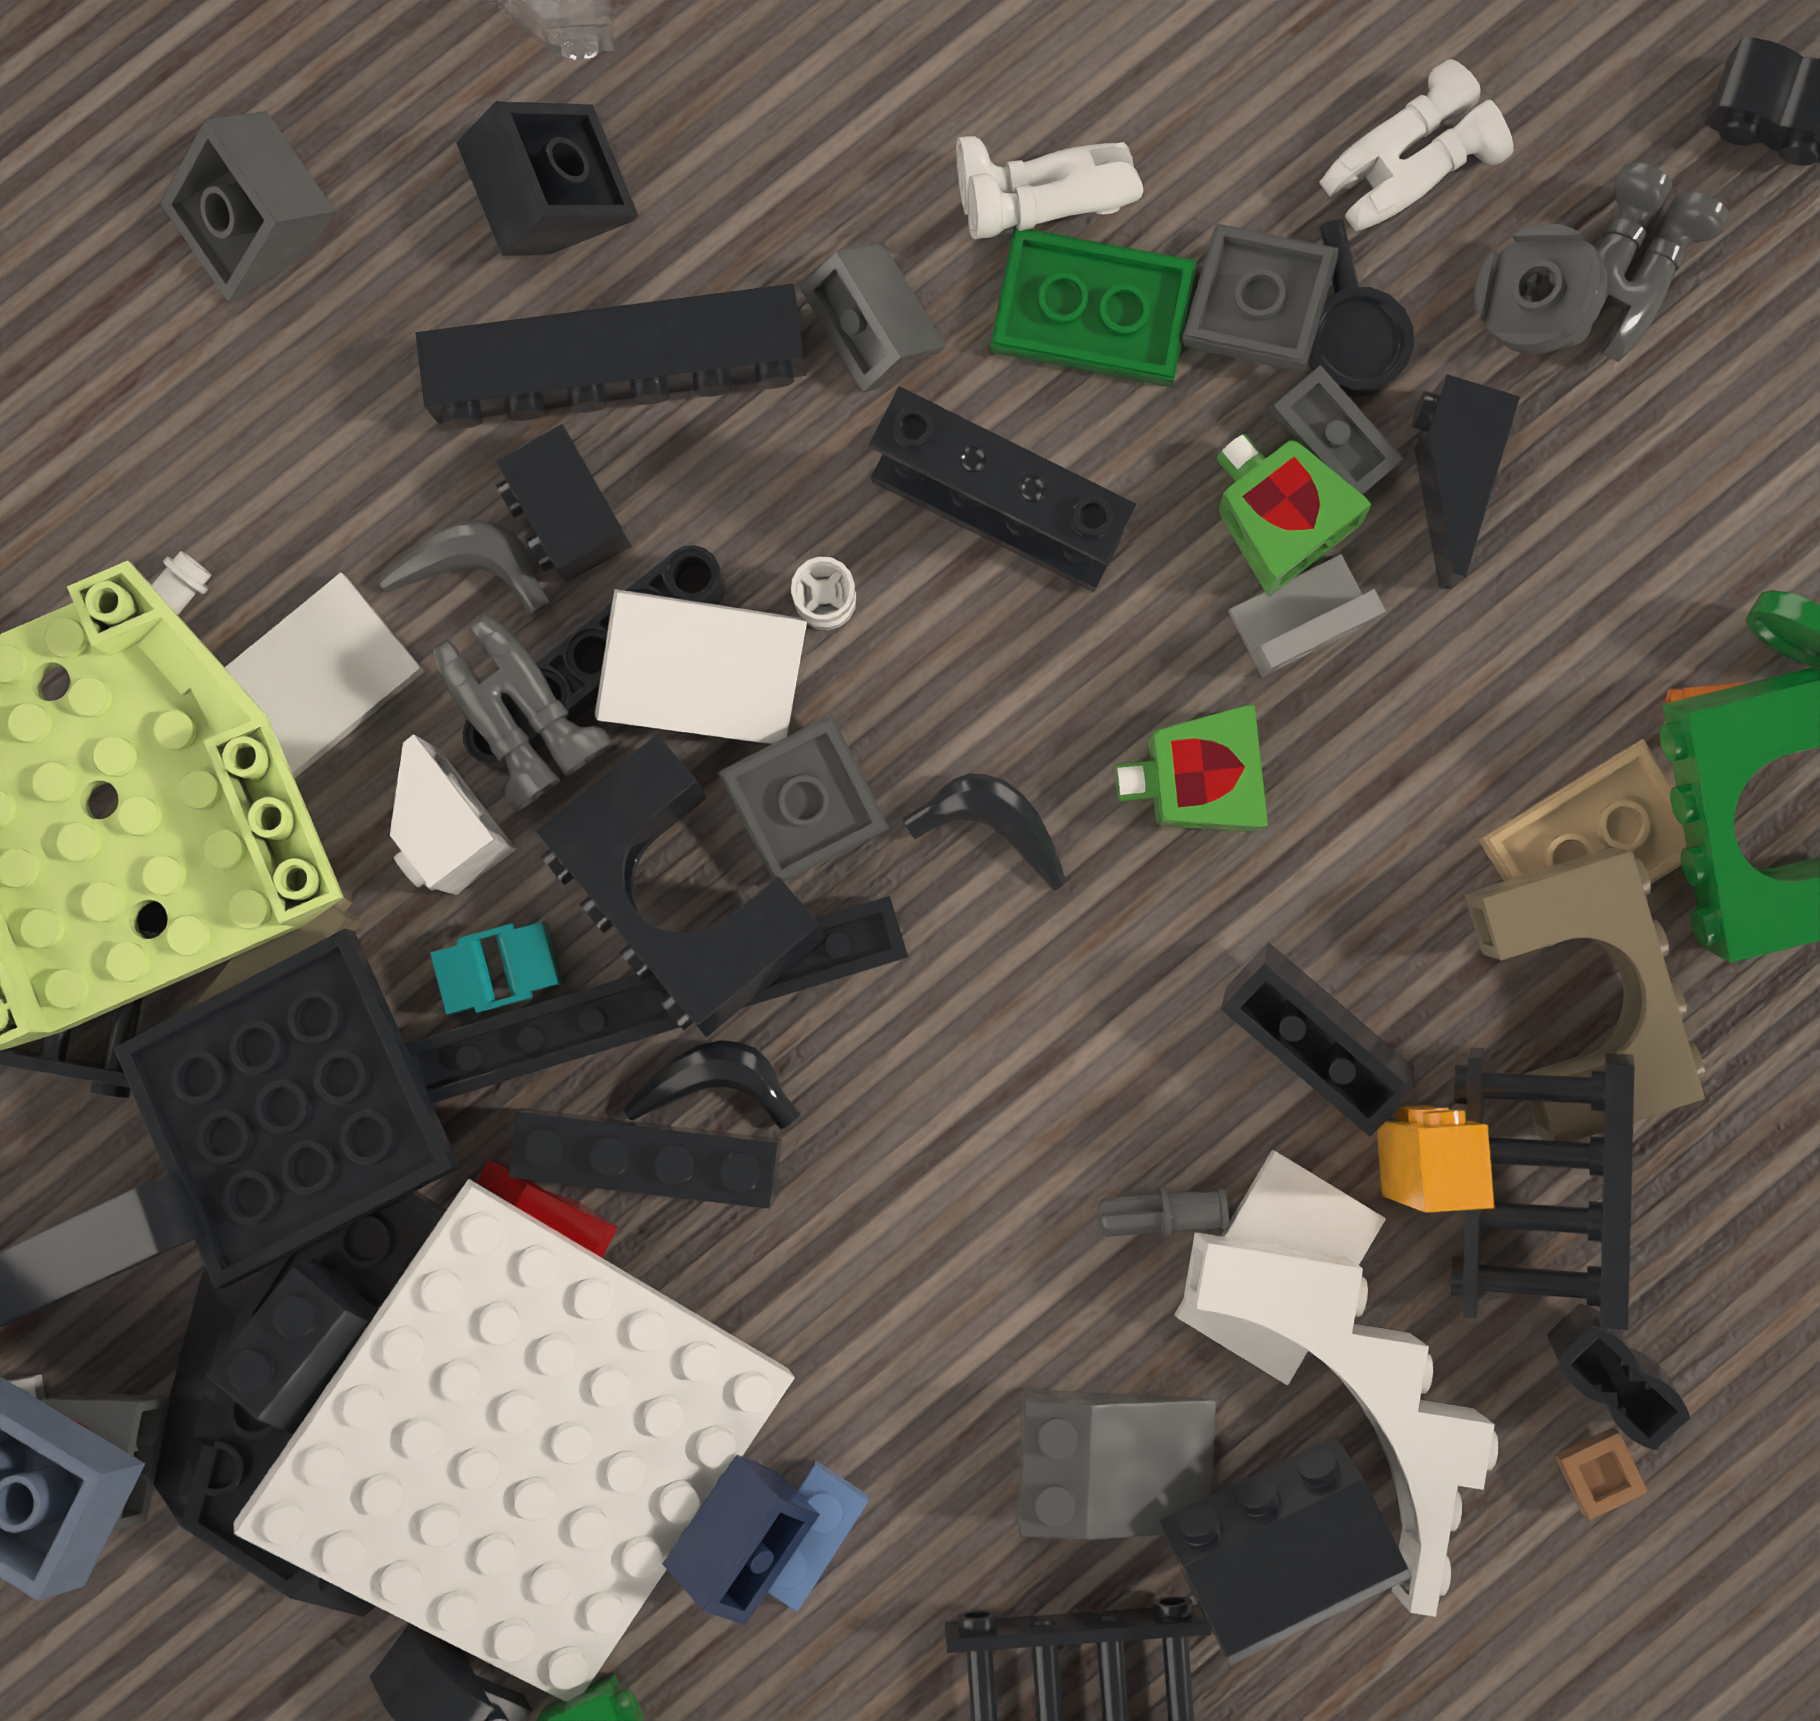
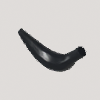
[903,773,1066,891]
[624,1040,800,1130]

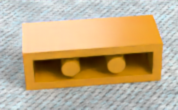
[1377,1105,1494,1212]

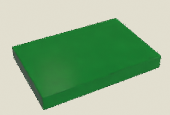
[989,226,1197,387]

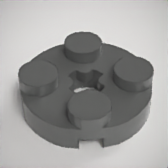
[1475,224,1608,354]

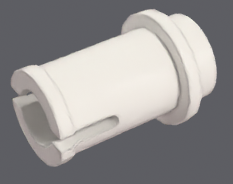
[151,551,211,615]

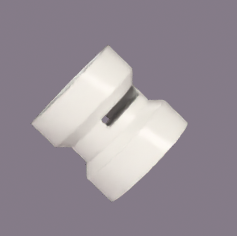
[791,557,856,631]

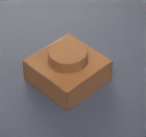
[1554,1428,1648,1520]

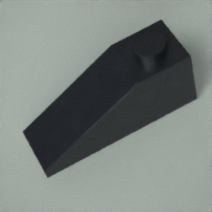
[1412,374,1520,589]

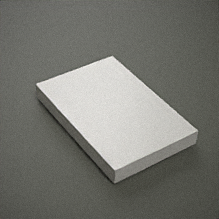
[225,572,425,779]
[595,589,807,744]
[1174,1150,1386,1386]

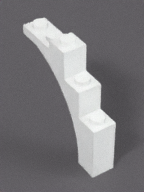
[1184,1232,1498,1617]

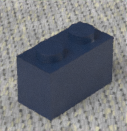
[662,1454,820,1625]

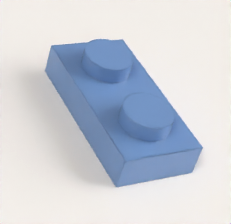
[768,1461,869,1612]

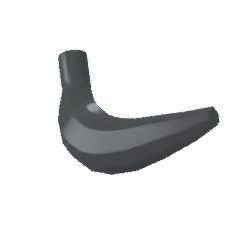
[379,520,550,616]

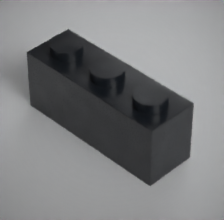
[1221,942,1415,1137]

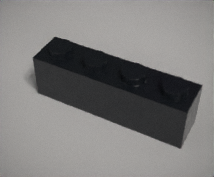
[509,1109,782,1209]

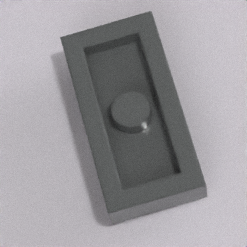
[1269,365,1404,495]

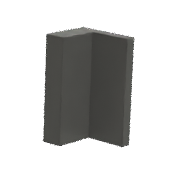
[800,242,946,393]

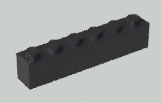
[415,283,806,429]

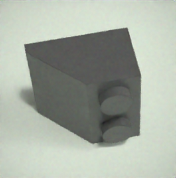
[160,111,336,302]

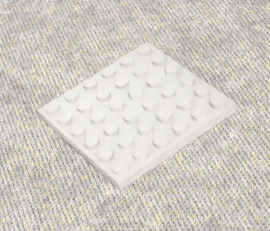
[234,1179,795,1702]

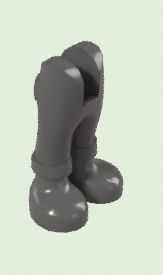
[1592,162,1729,362]
[432,613,613,812]

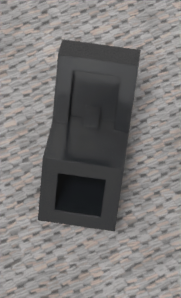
[369,1623,533,1721]

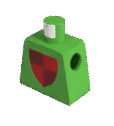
[1216,434,1371,596]
[1115,705,1268,832]

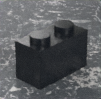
[495,424,632,583]

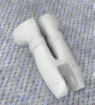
[1319,59,1514,232]
[956,136,1143,239]

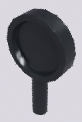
[1308,219,1414,396]

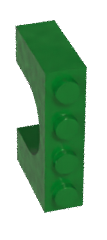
[1659,667,1820,963]

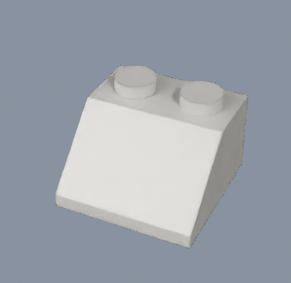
[390,735,517,895]

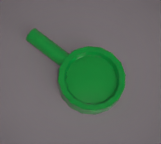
[1746,590,1820,669]

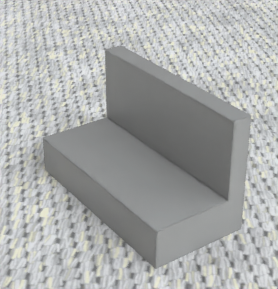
[1228,554,1386,677]

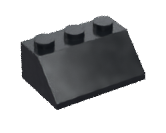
[1160,1435,1412,1666]

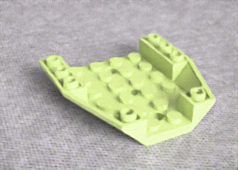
[0,561,344,1051]

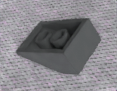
[1016,1389,1216,1540]

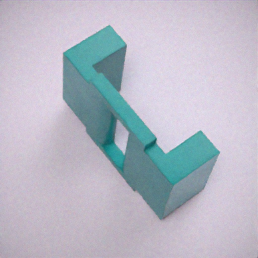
[430,922,564,1015]

